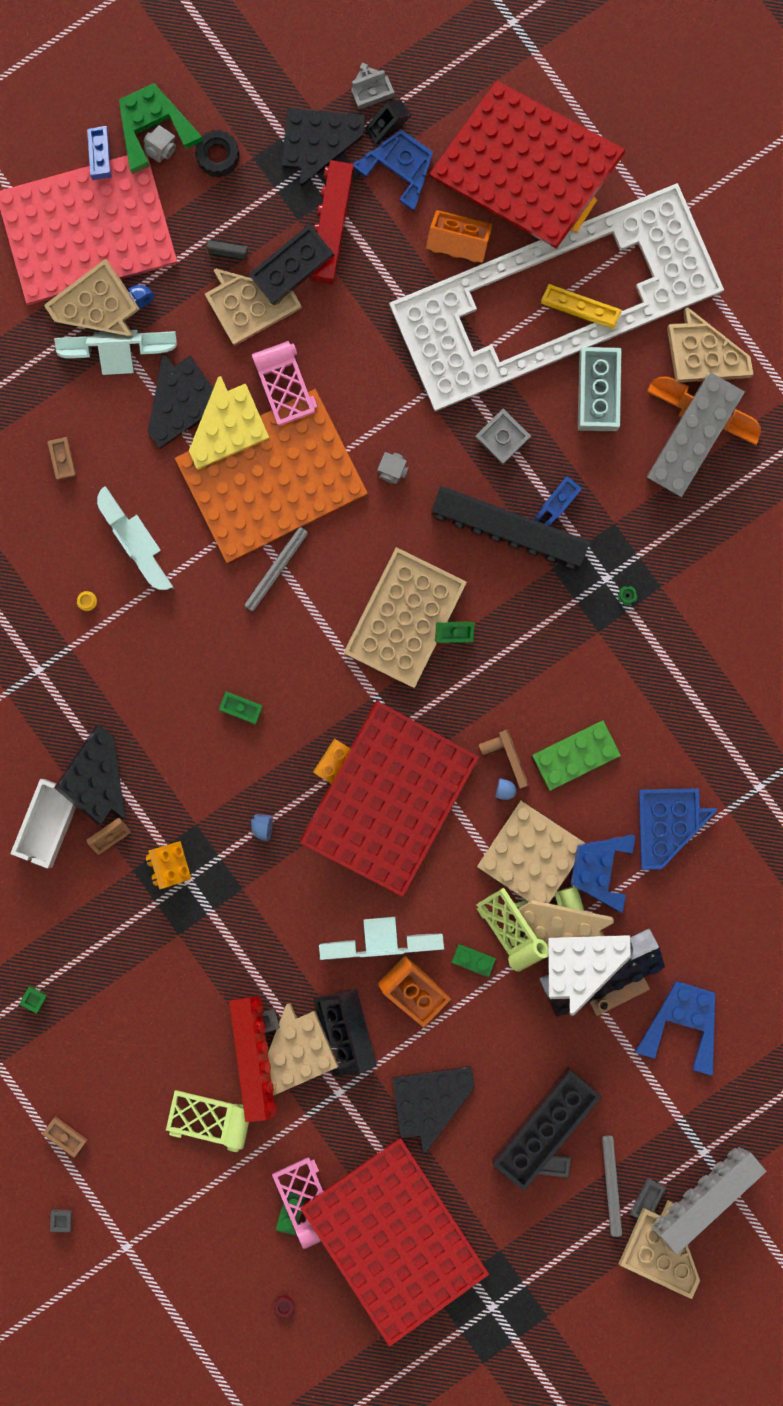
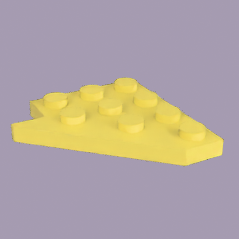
[189,376,270,470]

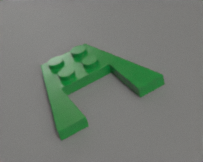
[119,83,203,174]

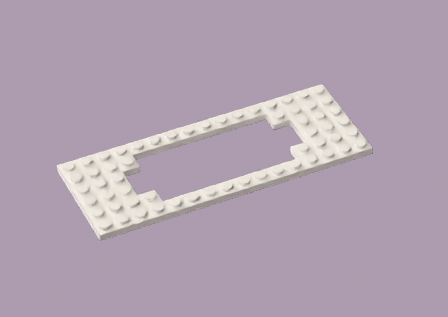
[389,183,724,412]

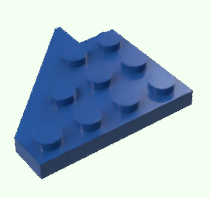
[638,789,717,870]

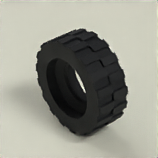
[195,130,240,177]

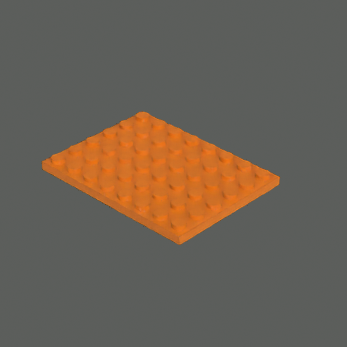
[175,389,368,564]

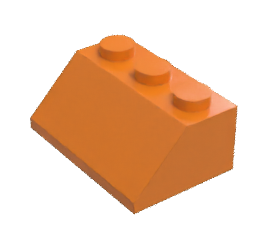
[426,210,493,263]

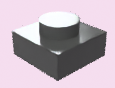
[262,1009,280,1034]
[50,1209,72,1232]

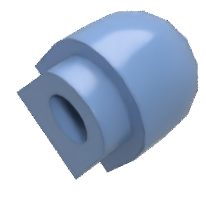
[495,778,516,800]
[251,814,273,842]

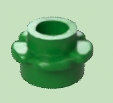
[618,586,637,605]

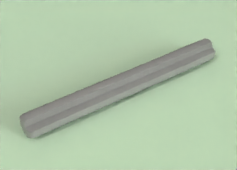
[245,527,308,611]
[602,1135,622,1237]

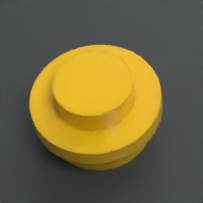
[77,591,97,611]

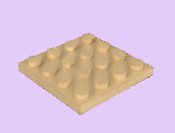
[477,801,585,904]

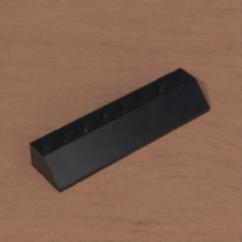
[431,485,591,570]

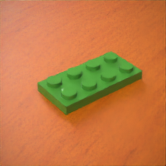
[532,720,621,791]

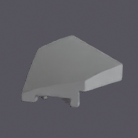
[351,63,395,110]

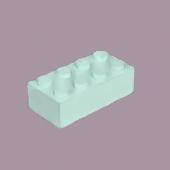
[578,347,621,431]

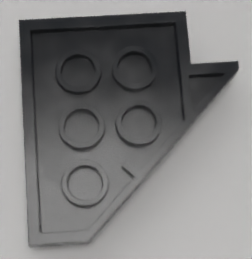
[282,108,365,186]
[148,353,213,449]
[54,725,125,825]
[392,1066,474,1153]

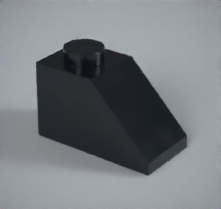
[365,100,412,144]

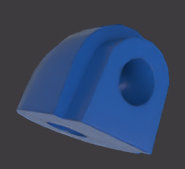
[128,285,155,309]

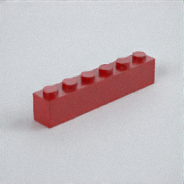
[310,160,354,284]
[229,996,277,1122]

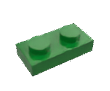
[435,622,475,643]
[219,691,263,724]
[451,943,496,977]
[276,1191,306,1235]

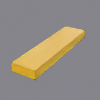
[541,284,622,330]

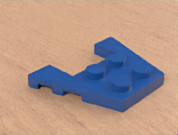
[353,130,433,212]
[571,835,636,912]

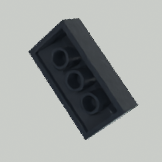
[313,988,377,1076]

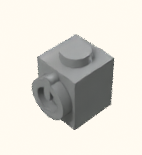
[143,125,176,163]
[377,452,409,484]

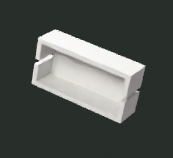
[10,779,76,868]

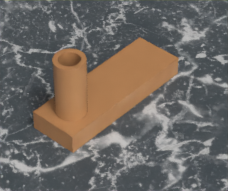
[479,729,529,788]
[590,977,650,1016]

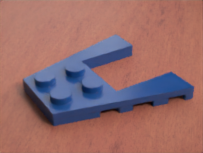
[635,981,715,1076]

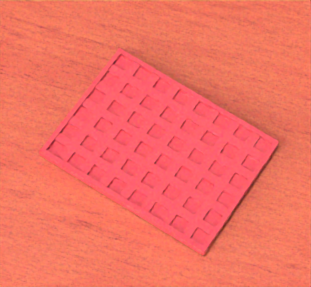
[0,151,178,305]

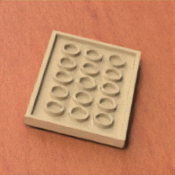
[344,547,467,688]

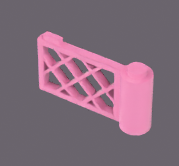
[252,341,318,427]
[272,1157,323,1250]

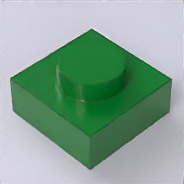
[19,986,47,1014]

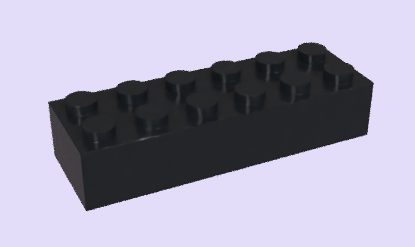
[539,929,665,1017]
[492,1067,601,1191]

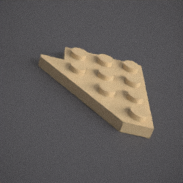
[44,259,140,337]
[205,269,302,346]
[667,308,754,383]
[518,900,614,959]
[268,1003,339,1096]
[619,1200,700,1299]

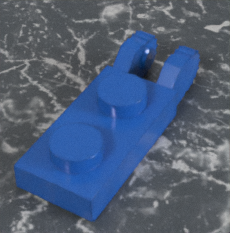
[533,476,582,526]

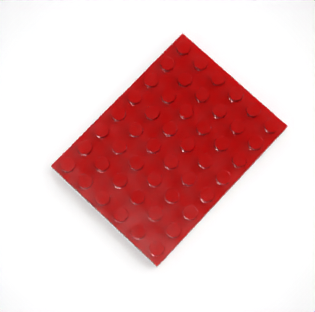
[429,80,625,249]
[299,700,479,897]
[300,1138,489,1347]

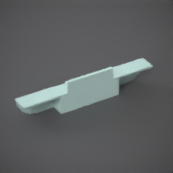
[54,330,177,375]
[97,486,175,590]
[319,917,444,960]

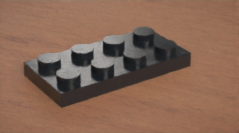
[249,224,335,306]

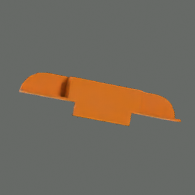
[647,376,761,445]

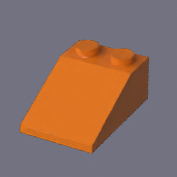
[378,956,451,1028]

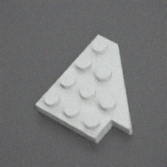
[548,936,631,1016]

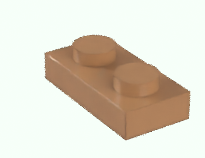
[47,437,77,481]
[86,818,131,855]
[42,1116,87,1158]

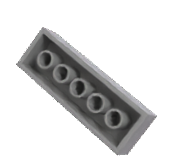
[647,372,745,497]
[651,1147,767,1255]

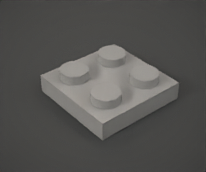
[475,409,531,465]

